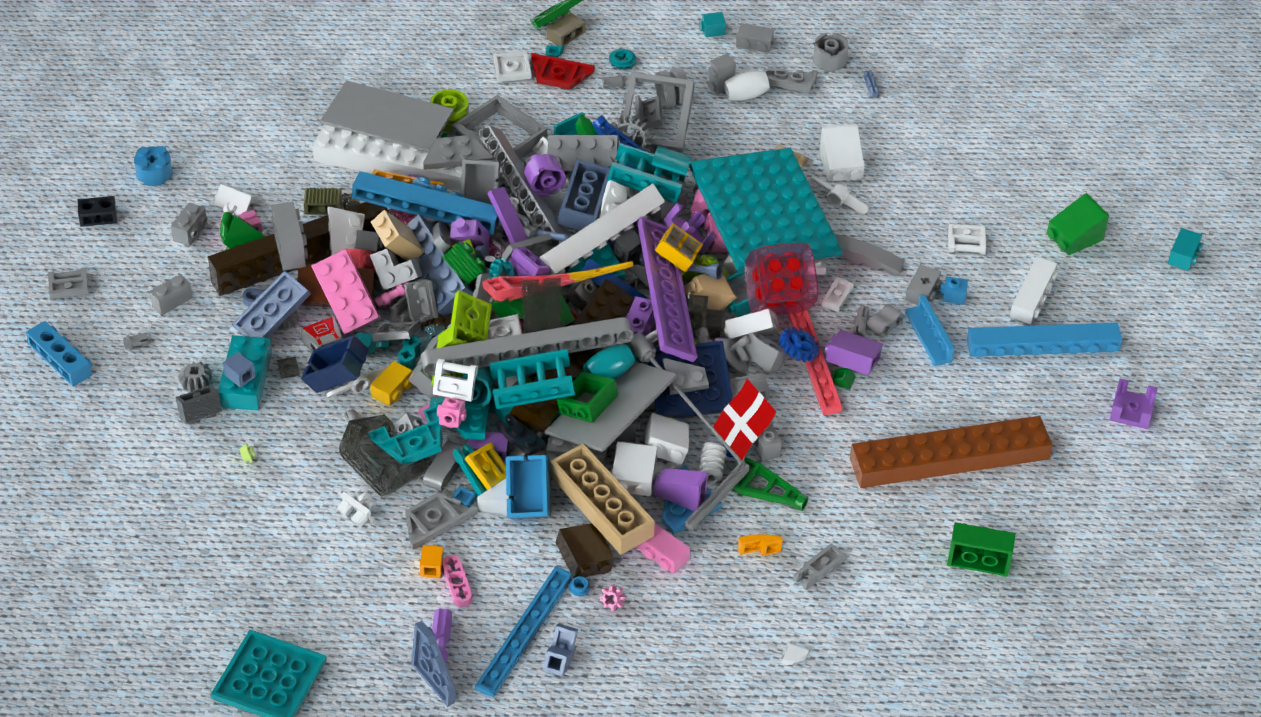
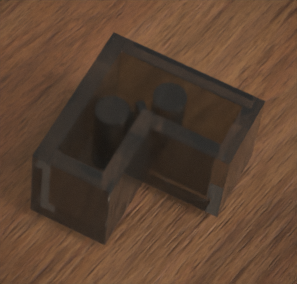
[688,294,726,340]

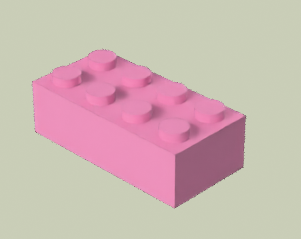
[311,249,382,336]

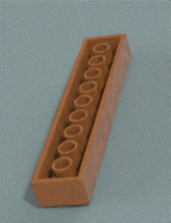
[850,416,1053,488]

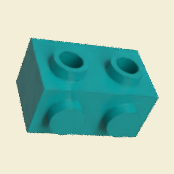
[1168,228,1203,271]

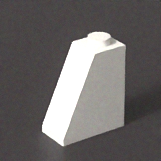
[724,309,780,339]

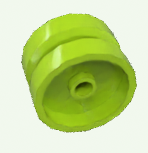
[430,89,469,133]

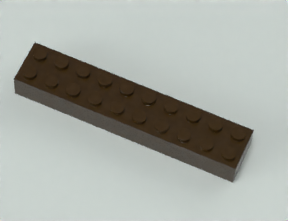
[208,202,389,296]
[509,278,635,434]

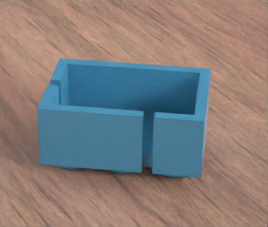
[506,455,551,519]

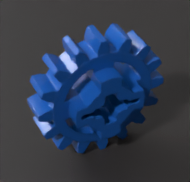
[778,327,820,363]

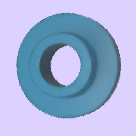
[569,576,590,596]

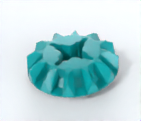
[609,49,636,70]
[490,258,517,279]

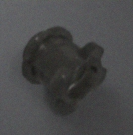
[341,193,361,209]

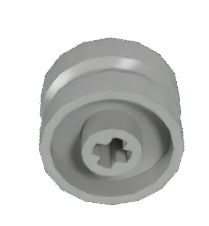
[655,67,688,109]

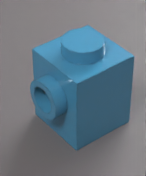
[939,276,968,305]

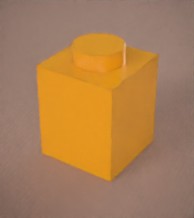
[420,545,444,578]

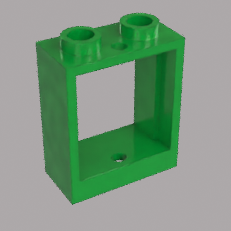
[557,371,618,423]

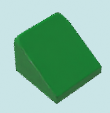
[831,368,856,390]

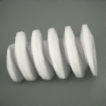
[699,442,727,486]

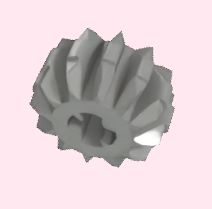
[179,360,212,393]

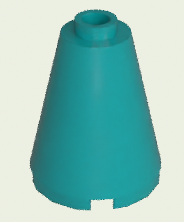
[459,366,493,410]

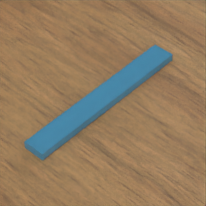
[475,566,573,698]

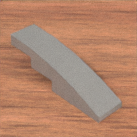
[834,234,905,276]

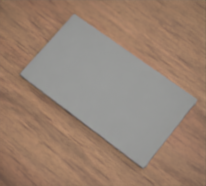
[320,80,454,152]
[545,362,677,452]

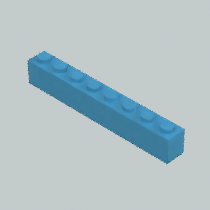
[352,171,500,235]
[966,323,1122,357]

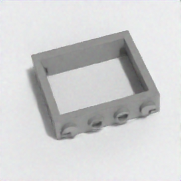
[620,72,695,153]
[452,95,547,159]

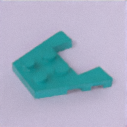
[368,404,442,466]

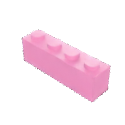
[634,523,690,574]

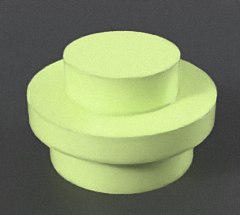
[240,443,256,463]

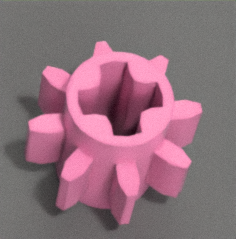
[599,584,627,611]

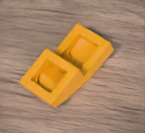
[738,534,783,556]

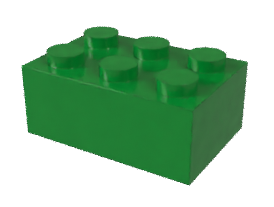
[947,522,1016,577]

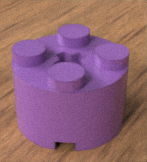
[524,154,566,196]

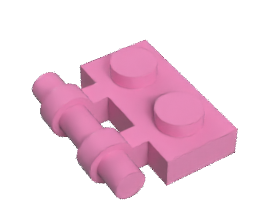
[374,281,409,308]

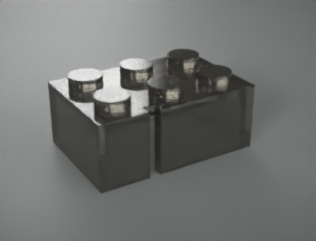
[520,278,564,334]

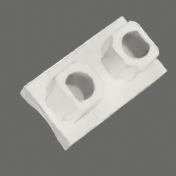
[337,492,376,527]

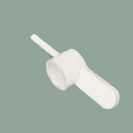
[810,175,869,214]
[326,366,387,398]

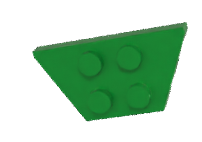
[530,0,583,29]

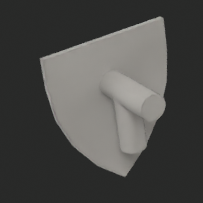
[714,336,750,376]

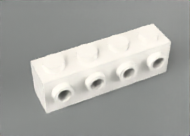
[1010,256,1059,325]

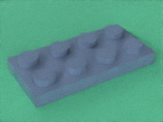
[232,271,311,338]

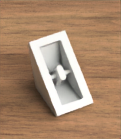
[477,479,511,514]

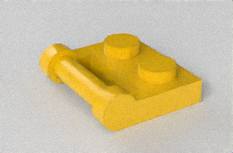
[465,442,506,490]

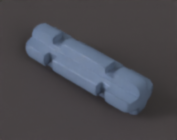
[863,70,879,98]

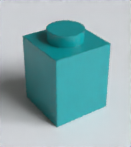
[699,12,726,37]

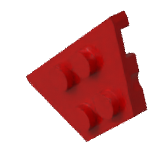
[531,53,595,90]

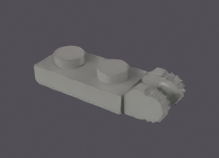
[793,543,847,590]

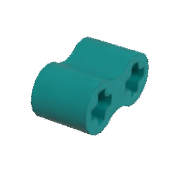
[398,335,421,371]

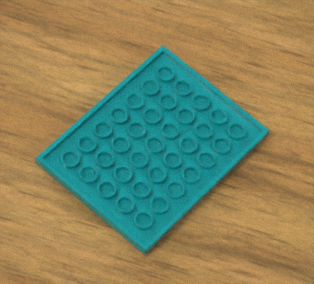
[689,147,842,271]

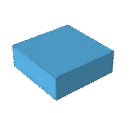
[452,486,477,508]

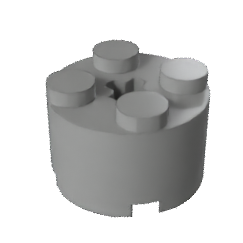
[813,33,849,72]

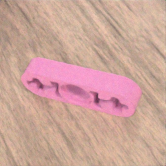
[442,555,472,607]

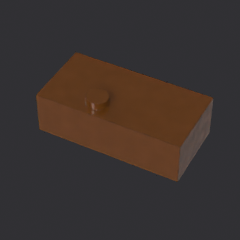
[297,264,377,308]

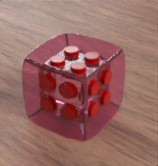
[744,243,818,316]

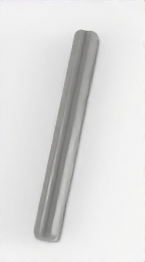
[685,462,750,531]

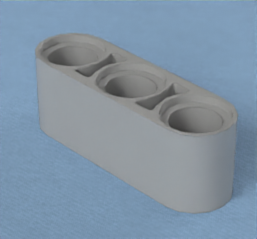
[423,440,465,491]

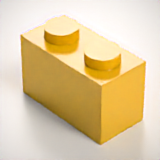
[370,361,413,406]

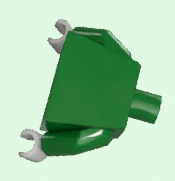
[220,203,274,250]

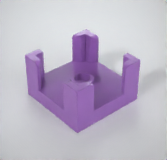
[664,203,716,253]
[1109,378,1158,430]

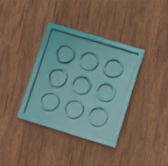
[210,629,327,717]

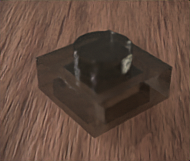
[277,357,300,379]

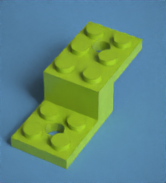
[431,290,492,386]

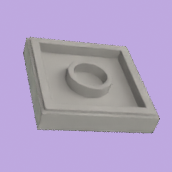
[372,321,421,341]

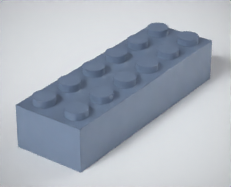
[405,214,474,316]

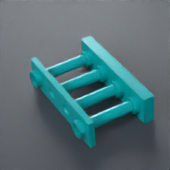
[607,143,686,203]
[489,349,575,409]

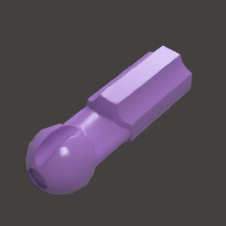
[432,608,452,663]

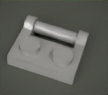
[48,268,88,299]

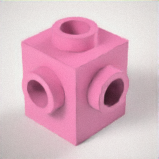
[437,397,467,428]

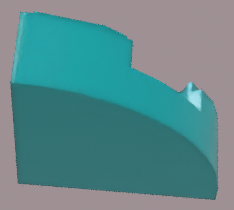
[545,45,564,58]

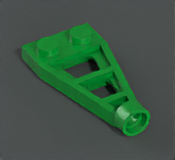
[731,457,808,511]

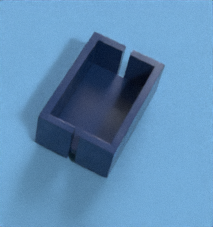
[301,335,369,393]

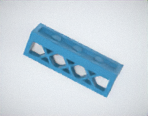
[905,295,954,366]

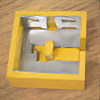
[655,223,703,272]

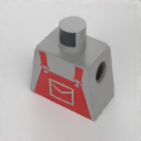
[300,316,342,352]

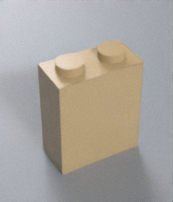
[371,210,425,261]

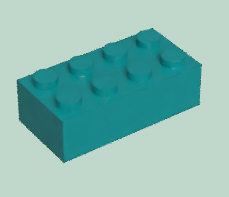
[218,335,272,411]

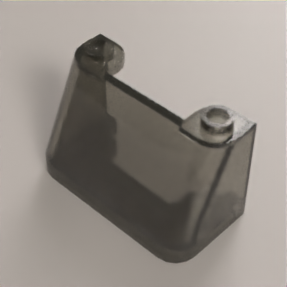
[339,414,432,496]

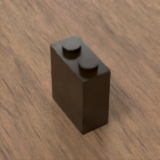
[555,523,615,579]

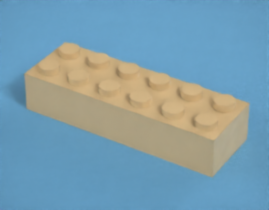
[550,444,655,555]

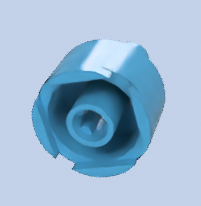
[134,146,173,186]

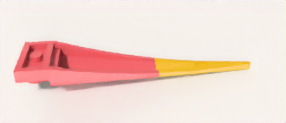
[482,261,633,301]

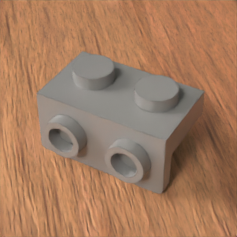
[634,95,663,130]

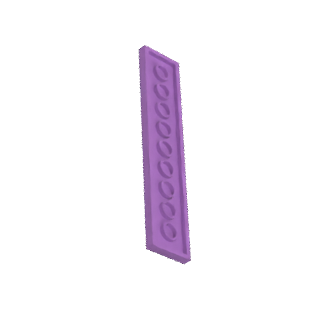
[637,217,697,362]

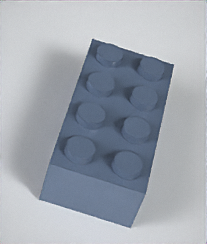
[557,159,610,230]

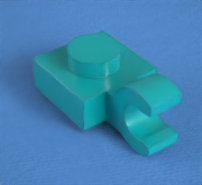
[357,333,390,354]

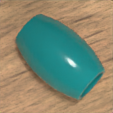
[583,344,635,379]

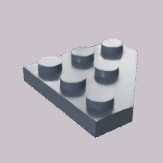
[411,620,456,707]

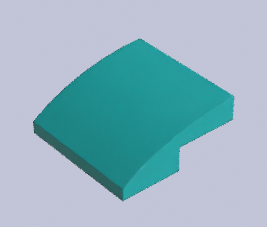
[651,146,692,176]

